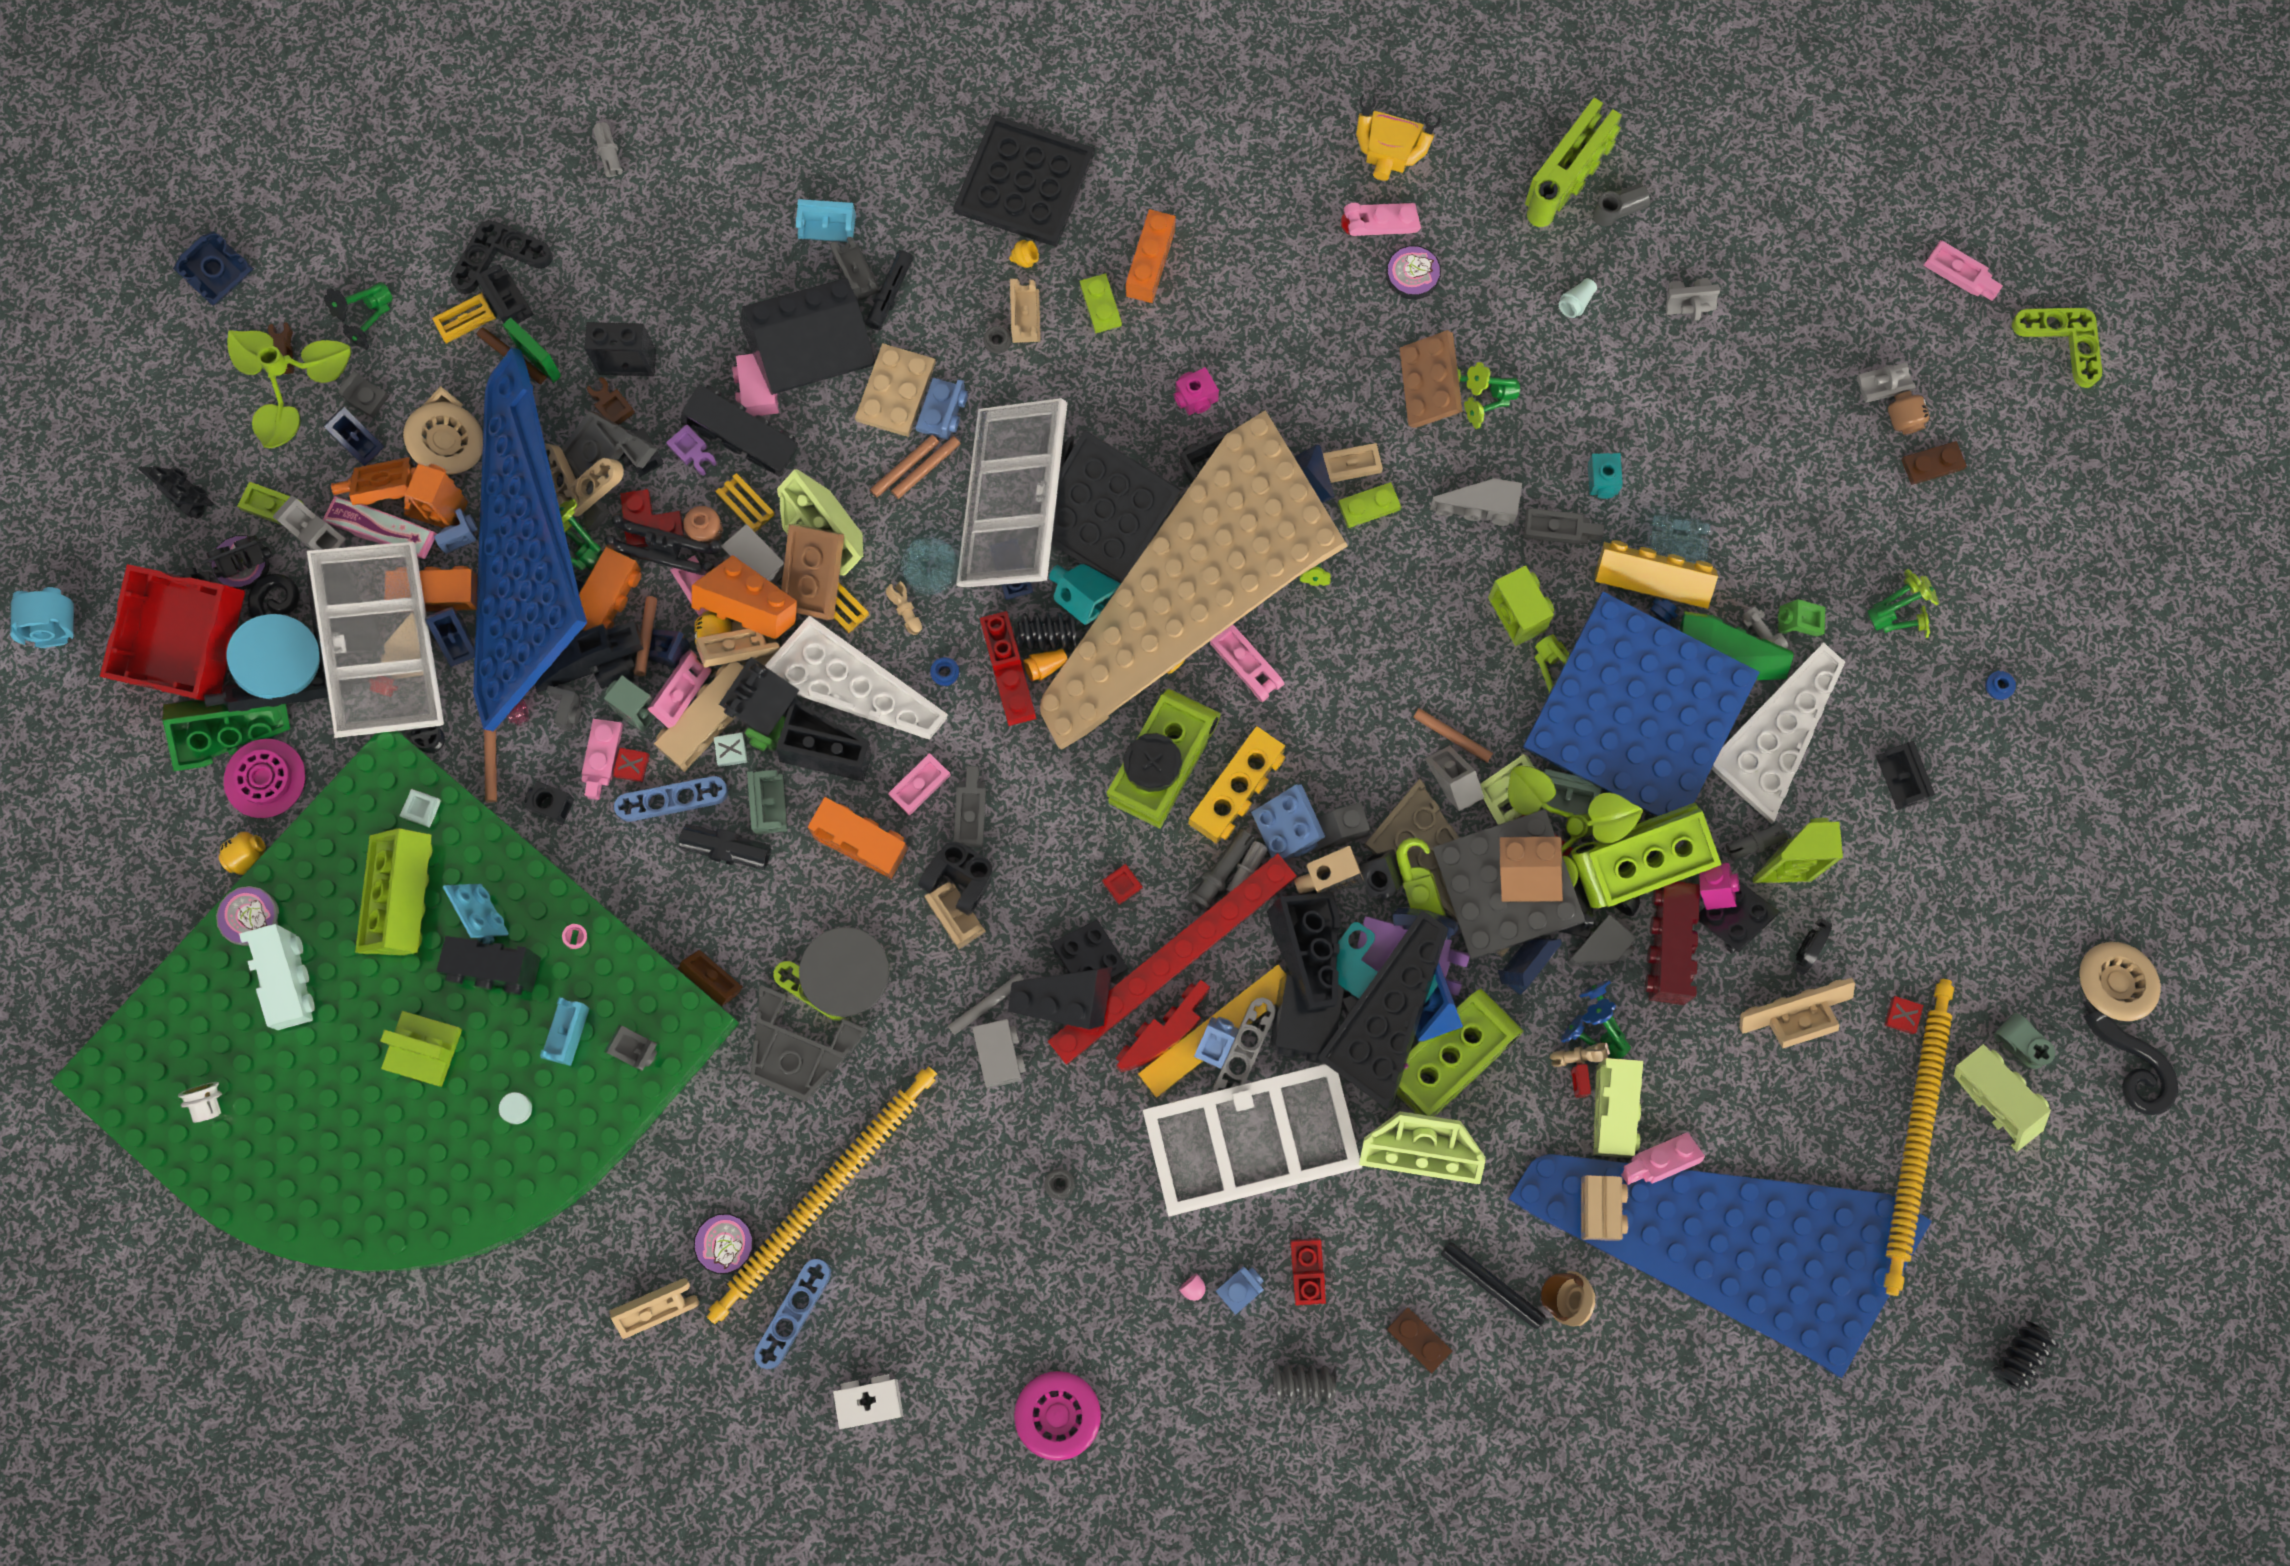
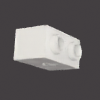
[833,1374,904,1429]

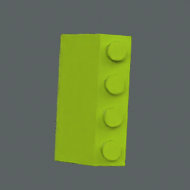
[1753,818,1843,883]
[355,828,432,955]

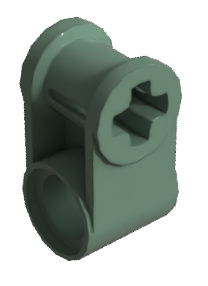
[1993,1013,2055,1069]

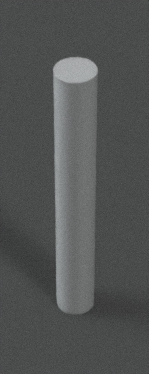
[948,973,1024,1036]

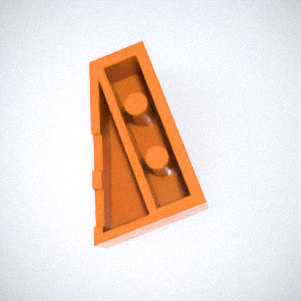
[404,464,468,529]
[691,555,797,639]
[807,797,908,879]

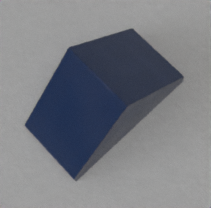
[323,406,385,466]
[1295,445,1335,503]
[425,606,475,667]
[648,629,691,669]

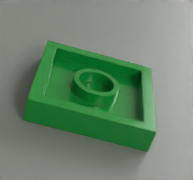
[503,317,562,383]

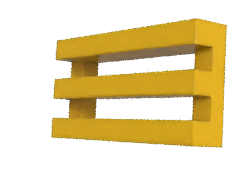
[432,293,496,343]
[715,473,775,532]
[834,582,869,634]

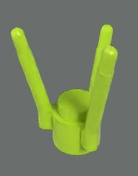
[1534,634,1570,693]

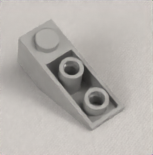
[1430,478,1522,526]

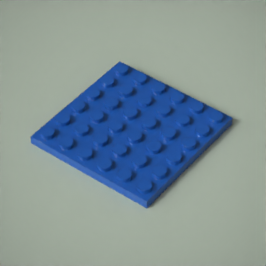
[1522,592,1760,817]

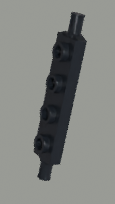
[204,672,370,712]

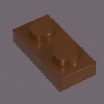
[1901,441,1967,485]
[678,950,743,1007]
[1386,1307,1453,1374]

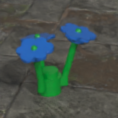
[1561,980,1631,1059]

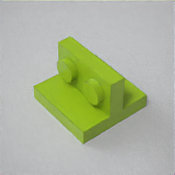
[380,1011,462,1087]

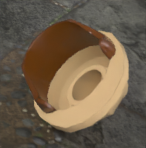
[1541,1271,1595,1327]

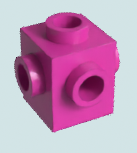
[1173,367,1219,416]

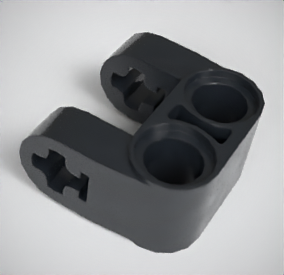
[918,842,992,916]

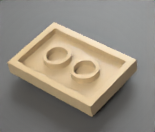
[855,343,936,437]

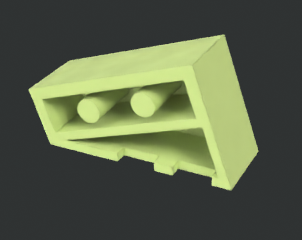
[1954,1044,2051,1152]
[1593,1058,1643,1158]

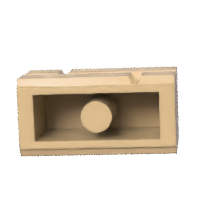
[1581,1175,1628,1241]

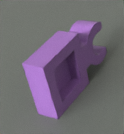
[666,424,717,476]

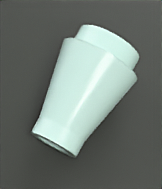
[1559,278,1597,318]

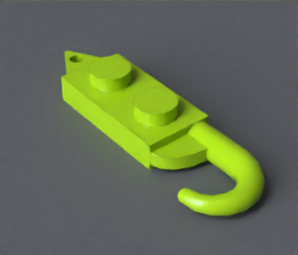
[1396,838,1446,917]

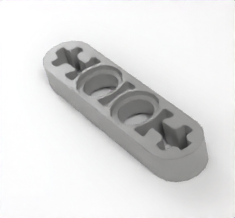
[1211,998,1275,1107]

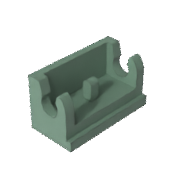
[1544,769,1601,815]
[747,770,788,835]

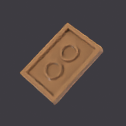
[1399,330,1463,428]
[781,524,844,620]

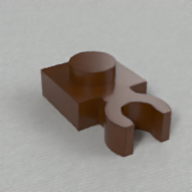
[587,377,635,425]

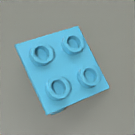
[443,884,509,944]

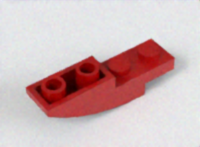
[979,611,1036,726]
[1116,980,1210,1073]

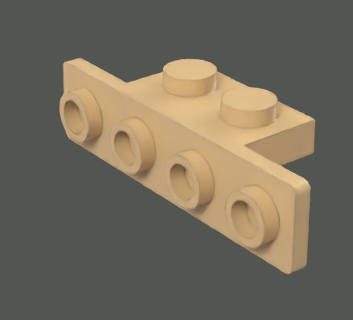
[1739,978,1855,1049]

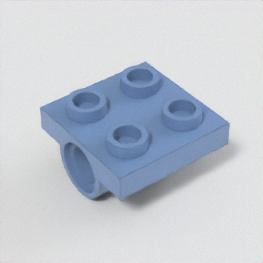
[1251,784,1325,861]

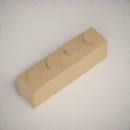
[654,661,744,772]

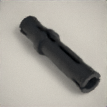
[865,250,914,330]

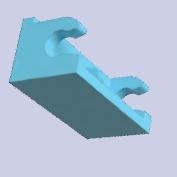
[796,199,856,242]
[540,997,590,1066]

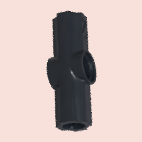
[679,824,771,870]

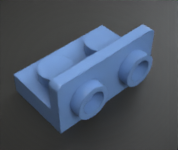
[916,378,968,440]

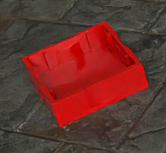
[99,564,245,701]

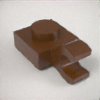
[268,322,294,374]

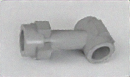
[1741,606,1789,648]

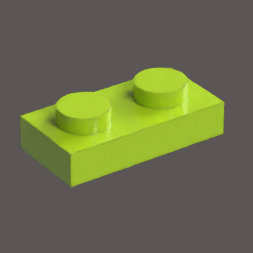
[1079,273,1122,334]
[237,481,304,526]
[1338,482,1401,528]

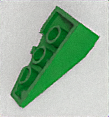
[1679,611,1794,680]
[162,700,290,771]

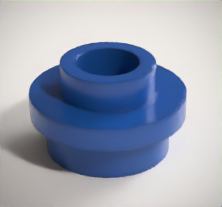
[1650,598,1678,623]
[930,657,959,686]
[1985,671,2016,700]

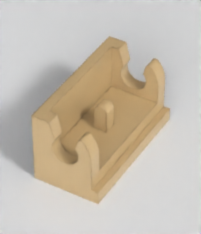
[1010,279,1040,343]
[924,882,986,950]

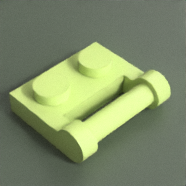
[1480,754,1534,825]

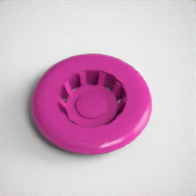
[224,739,305,818]
[1014,1371,1101,1461]

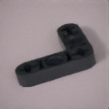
[451,220,553,294]

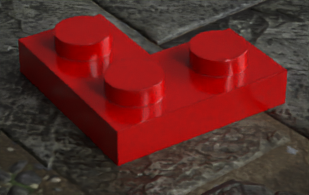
[620,489,684,547]

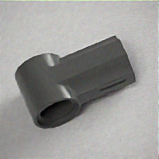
[1593,183,1651,226]

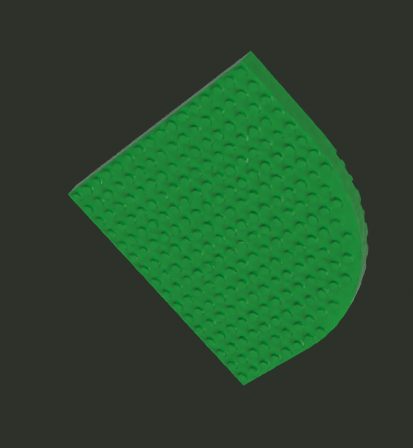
[51,731,740,1272]

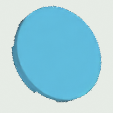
[226,614,320,699]

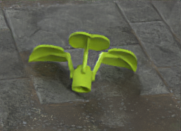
[227,330,351,448]
[1508,766,1643,887]

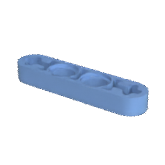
[614,776,728,822]
[754,1259,831,1369]

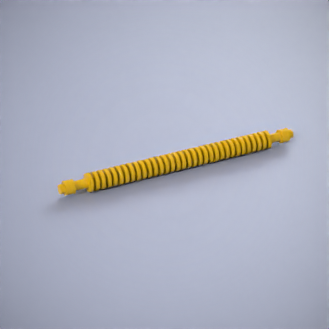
[1884,979,1954,1296]
[706,1066,937,1324]

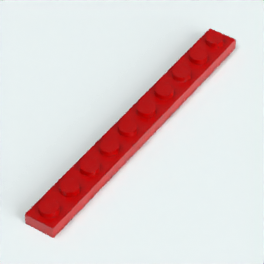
[1048,853,1297,1065]

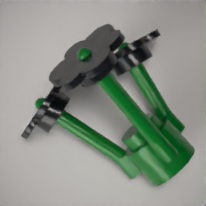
[324,282,393,350]

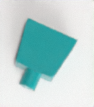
[1048,564,1121,625]

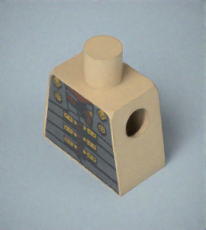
[1294,846,1364,895]

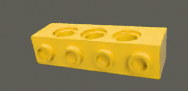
[1188,726,1286,844]

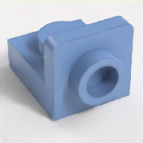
[434,508,478,554]
[1194,1017,1239,1069]
[1215,1266,1264,1315]

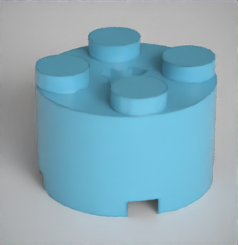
[10,587,74,648]

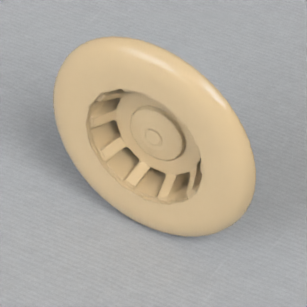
[403,402,483,475]
[2079,942,2161,1021]

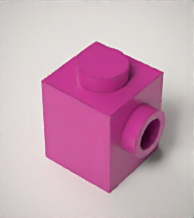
[1699,863,1740,910]

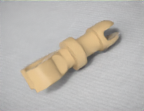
[886,581,922,635]
[1550,1043,1610,1067]

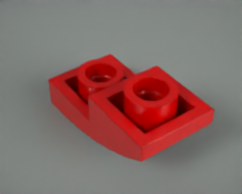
[1290,1238,1326,1305]

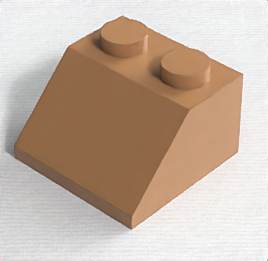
[1500,837,1563,902]

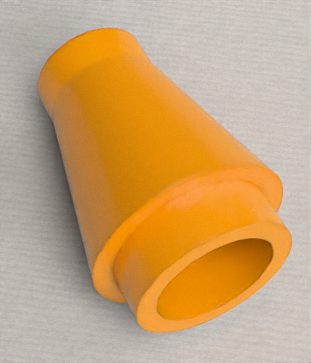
[1023,648,1068,682]

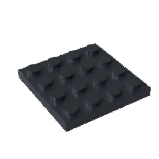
[953,114,1095,247]
[1028,430,1182,583]

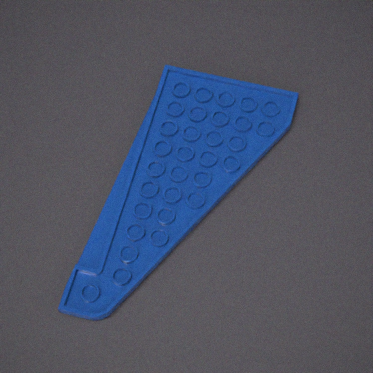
[473,347,587,731]
[1508,1154,1932,1378]

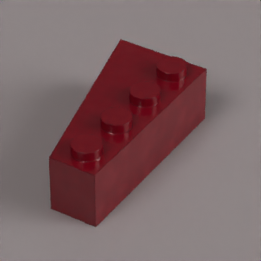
[1644,881,1700,1005]

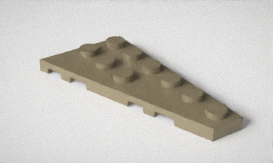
[1364,778,1510,957]

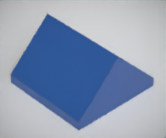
[1416,962,1463,1042]

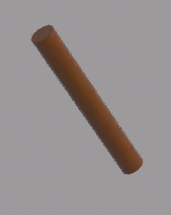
[477,327,547,385]

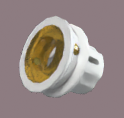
[178,1082,222,1123]

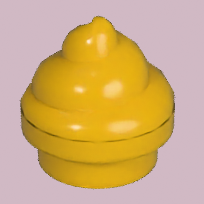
[1009,240,1039,268]

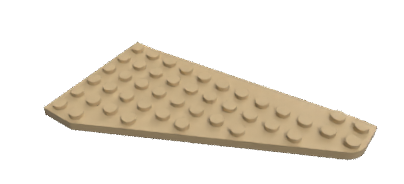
[1040,410,1348,750]

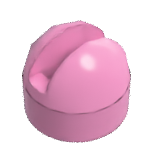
[562,924,587,949]
[1179,1273,1205,1301]

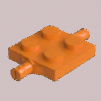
[331,457,417,505]

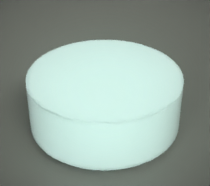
[499,1092,532,1124]

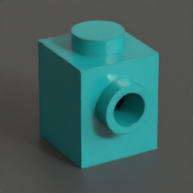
[1588,453,1623,499]

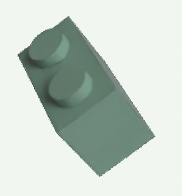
[604,676,655,732]

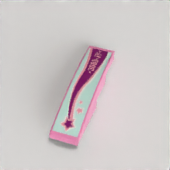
[323,496,437,559]

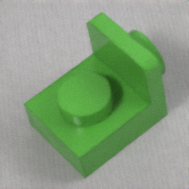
[1778,599,1825,637]
[745,716,786,751]

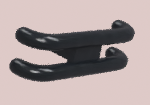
[604,514,721,575]

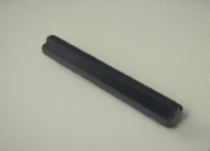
[1441,1242,1546,1329]

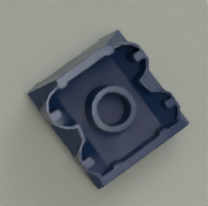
[173,231,254,306]
[1498,938,1562,995]

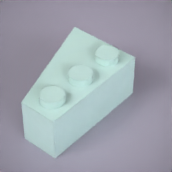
[239,924,315,1030]

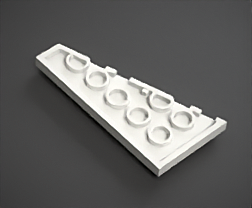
[765,616,948,740]
[1711,642,1845,824]

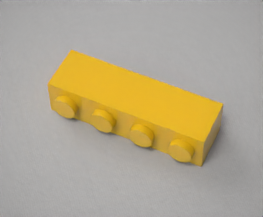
[1595,540,1718,609]

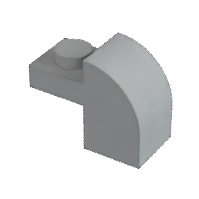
[273,495,346,550]

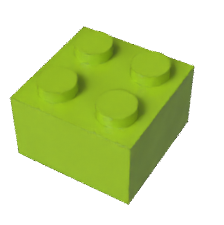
[1488,565,1554,647]

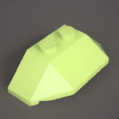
[777,469,863,575]
[1359,1111,1485,1184]

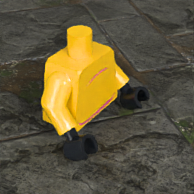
[1356,94,1442,181]

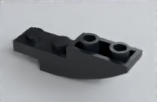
[535,620,644,692]

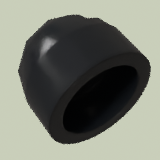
[1614,896,1640,916]

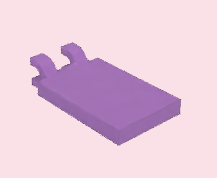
[1356,915,1470,996]

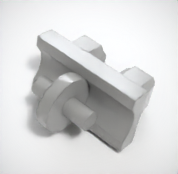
[1665,278,1720,321]
[1857,362,1916,403]

